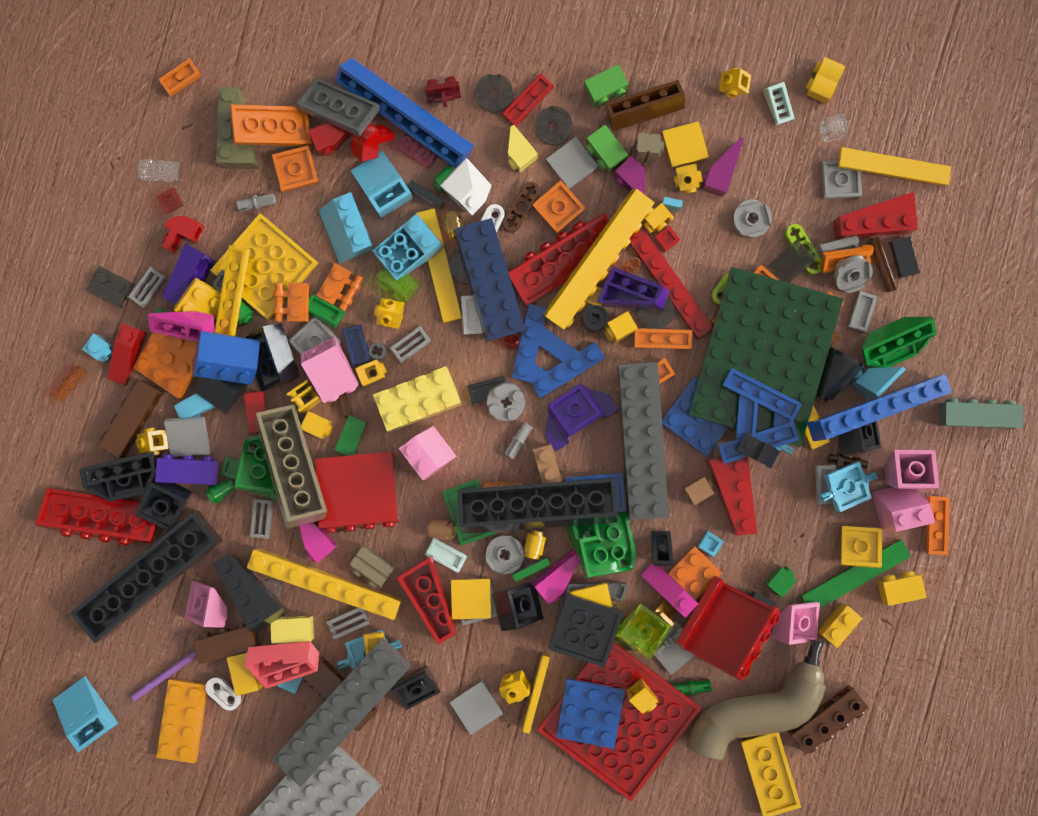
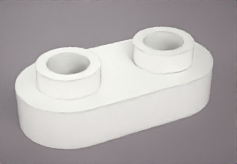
[481,204,504,232]
[206,676,241,711]

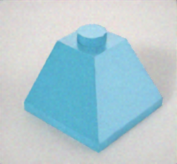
[850,367,906,399]

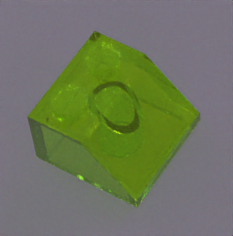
[615,603,672,660]

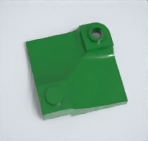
[234,436,278,501]
[566,512,636,579]

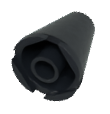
[817,346,865,402]

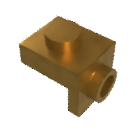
[649,598,677,629]

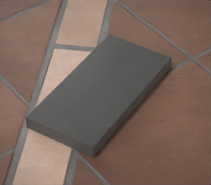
[295,78,380,137]

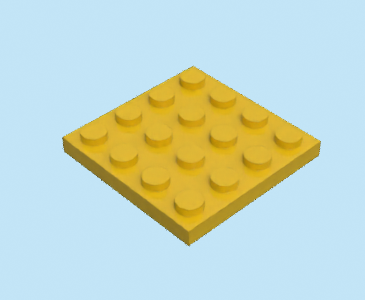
[210,213,319,320]

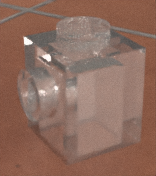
[820,113,849,142]

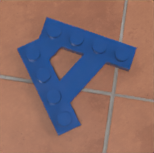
[512,304,605,399]
[717,368,802,464]

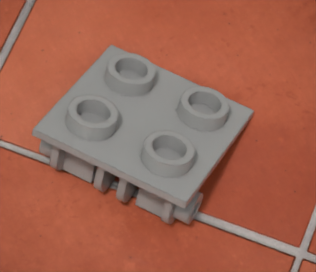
[647,620,694,675]

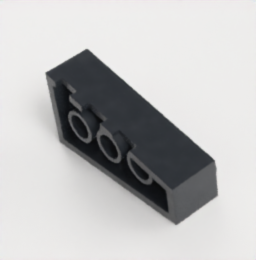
[213,554,290,632]

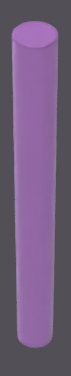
[131,649,196,701]

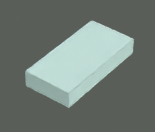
[425,538,468,573]

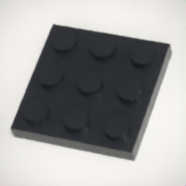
[548,592,624,668]

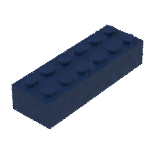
[453,218,525,342]

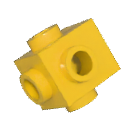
[719,68,751,98]
[674,163,703,194]
[374,298,404,329]
[136,428,168,456]
[499,670,531,704]

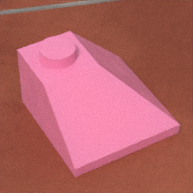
[184,580,228,627]
[772,602,820,645]

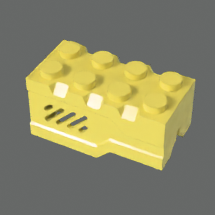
[373,366,462,432]

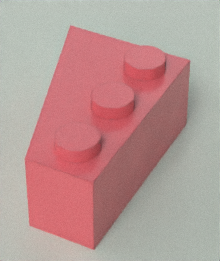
[245,641,320,689]

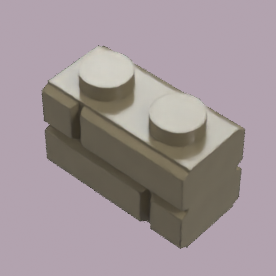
[633,133,664,164]
[349,545,396,588]

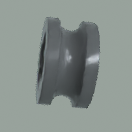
[369,342,387,360]

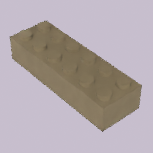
[255,404,327,529]

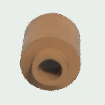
[426,519,456,540]

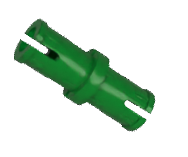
[671,679,712,696]

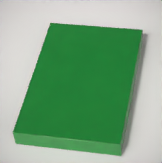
[442,479,497,546]

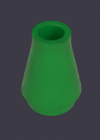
[205,479,235,504]

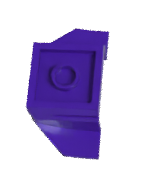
[545,384,619,452]

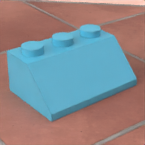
[319,192,374,263]

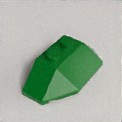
[862,317,937,368]

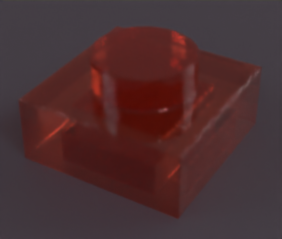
[156,187,184,214]

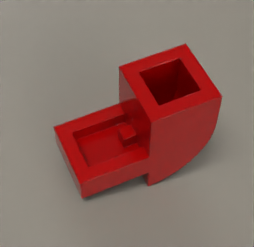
[351,124,394,162]
[162,216,205,254]

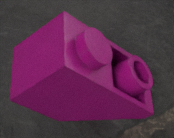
[614,155,645,195]

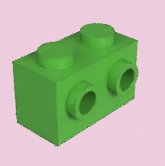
[583,64,629,107]
[585,125,628,173]

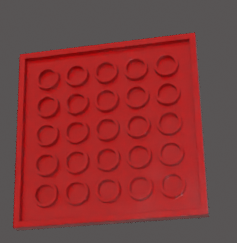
[537,641,702,801]

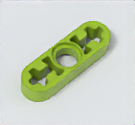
[784,224,821,275]

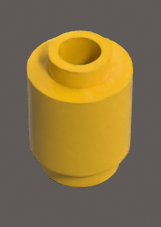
[524,530,546,560]

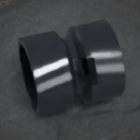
[582,305,608,333]

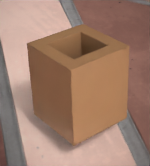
[682,477,715,505]

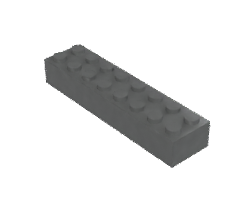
[617,362,669,520]
[272,638,411,787]

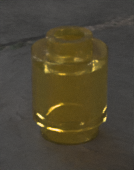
[443,211,464,240]

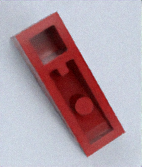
[309,123,352,156]
[108,323,147,386]

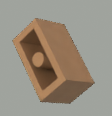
[533,444,562,483]

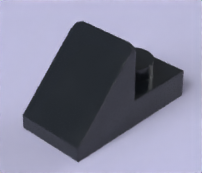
[736,433,780,469]
[650,531,674,566]

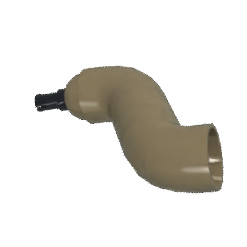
[686,639,826,760]

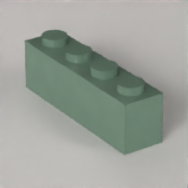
[939,399,1024,429]

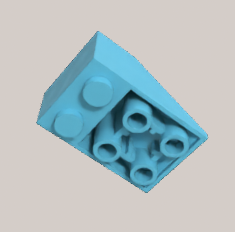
[351,151,413,218]
[373,214,444,281]
[53,676,119,752]

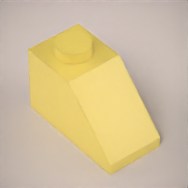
[508,125,538,173]

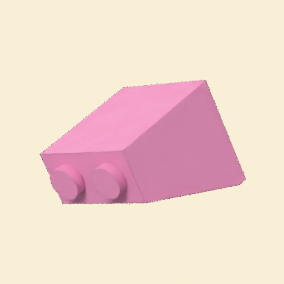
[301,336,358,403]
[399,426,457,480]
[883,450,939,489]
[872,487,935,532]

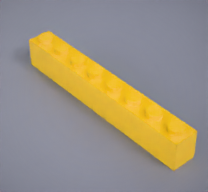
[542,189,655,329]
[247,548,403,620]

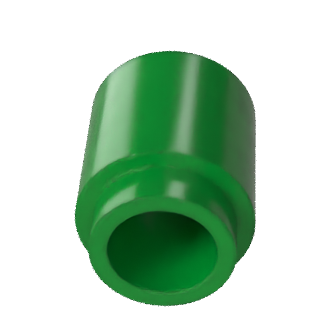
[432,165,455,193]
[237,300,253,325]

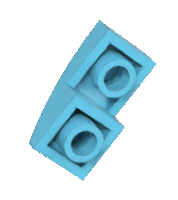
[174,394,216,418]

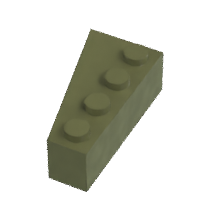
[216,87,260,169]

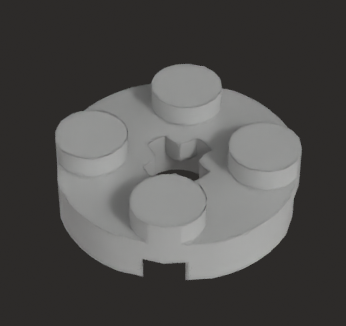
[732,199,772,238]
[833,255,873,293]
[487,382,525,421]
[486,535,524,574]

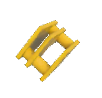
[287,380,322,413]

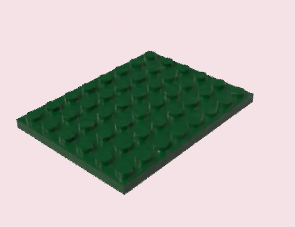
[688,267,844,447]

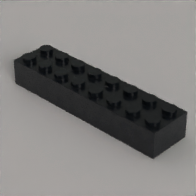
[457,478,618,534]
[70,511,223,643]

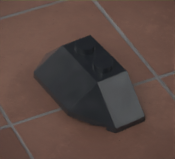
[79,452,156,502]

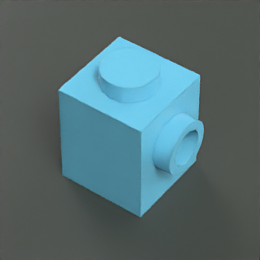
[82,333,114,362]

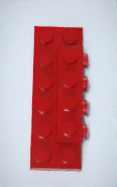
[508,213,609,306]
[35,488,158,546]

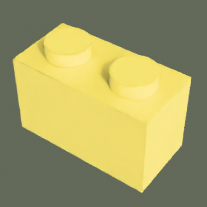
[271,615,314,644]

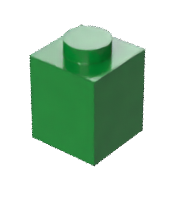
[764,566,797,598]

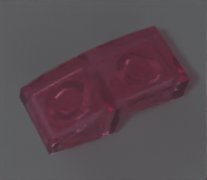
[395,132,438,169]

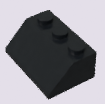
[245,323,300,391]

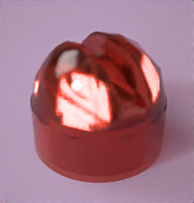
[504,334,520,351]

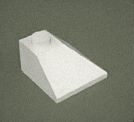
[440,158,491,215]

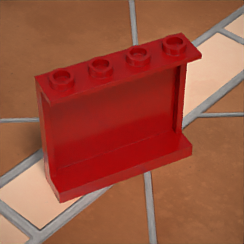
[315,452,399,533]
[676,576,780,682]

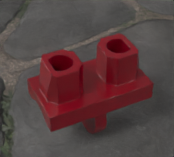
[425,76,461,107]

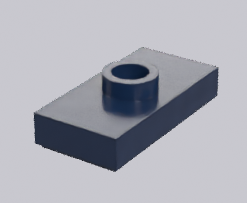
[342,324,372,366]

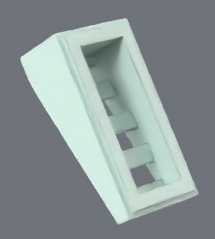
[763,82,795,125]

